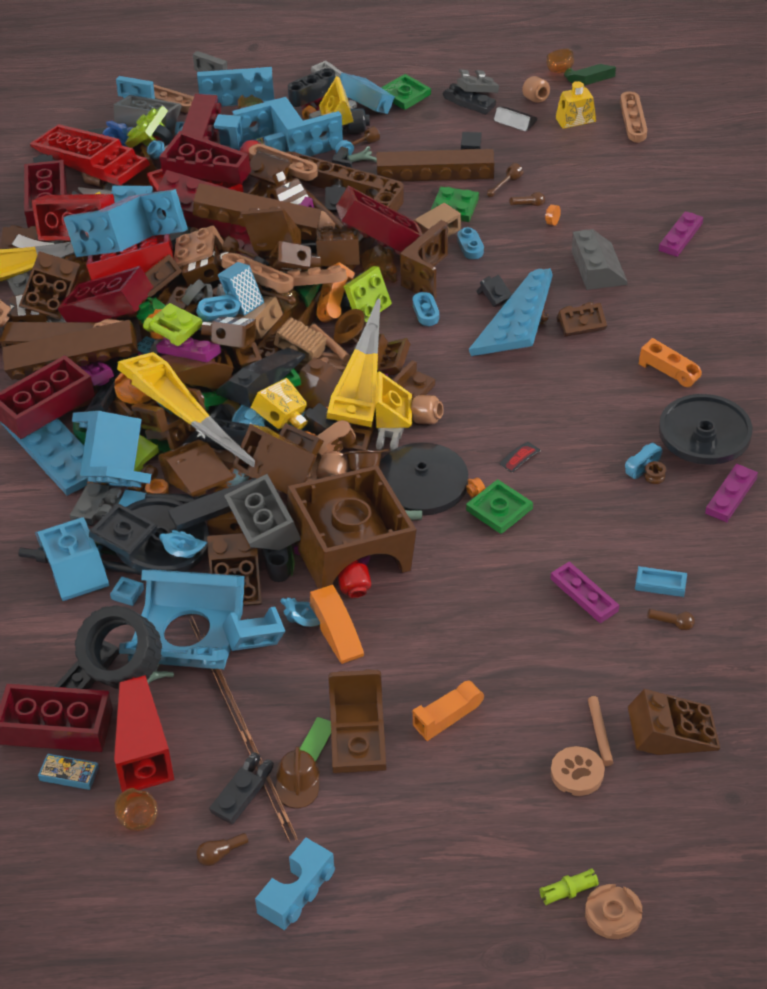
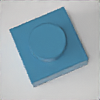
[264,132,286,152]

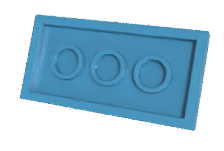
[197,67,274,107]

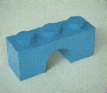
[255,838,335,930]

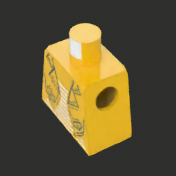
[556,82,596,129]
[251,378,308,430]

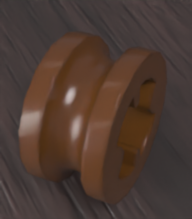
[644,461,666,484]

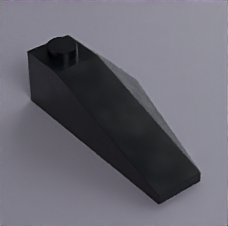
[216,347,305,408]

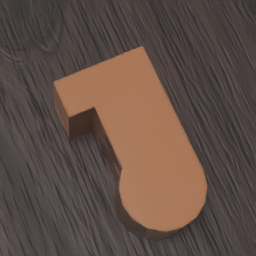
[316,420,356,457]

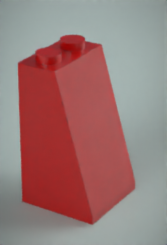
[114,675,175,795]

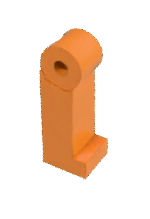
[317,262,355,323]
[638,338,702,387]
[413,680,484,741]

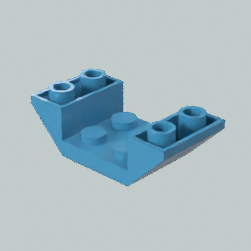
[35,517,109,601]

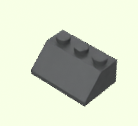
[114,95,181,132]
[572,229,627,290]
[224,474,301,550]

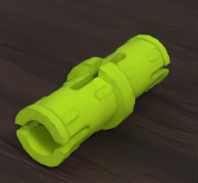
[539,868,599,905]

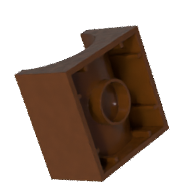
[287,465,417,589]

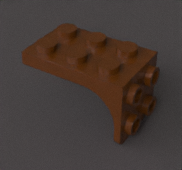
[400,220,448,299]
[328,669,386,773]

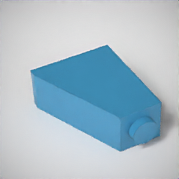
[340,73,395,114]

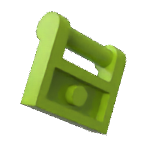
[143,303,202,346]

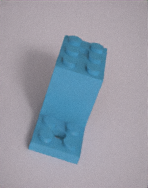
[232,97,343,156]
[63,189,188,257]
[72,411,151,487]

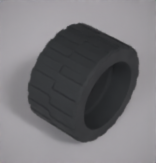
[74,605,162,689]

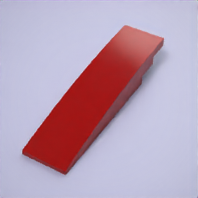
[30,124,150,186]

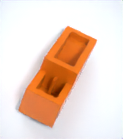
[310,585,364,664]

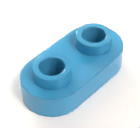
[457,227,484,259]
[413,292,439,326]
[197,295,240,321]
[625,443,662,479]

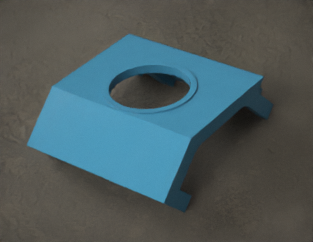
[119,569,245,669]

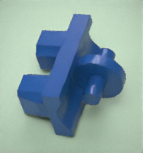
[102,121,134,147]

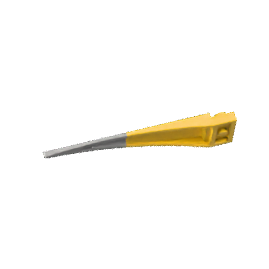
[0,242,75,282]
[327,299,380,427]
[117,352,255,467]

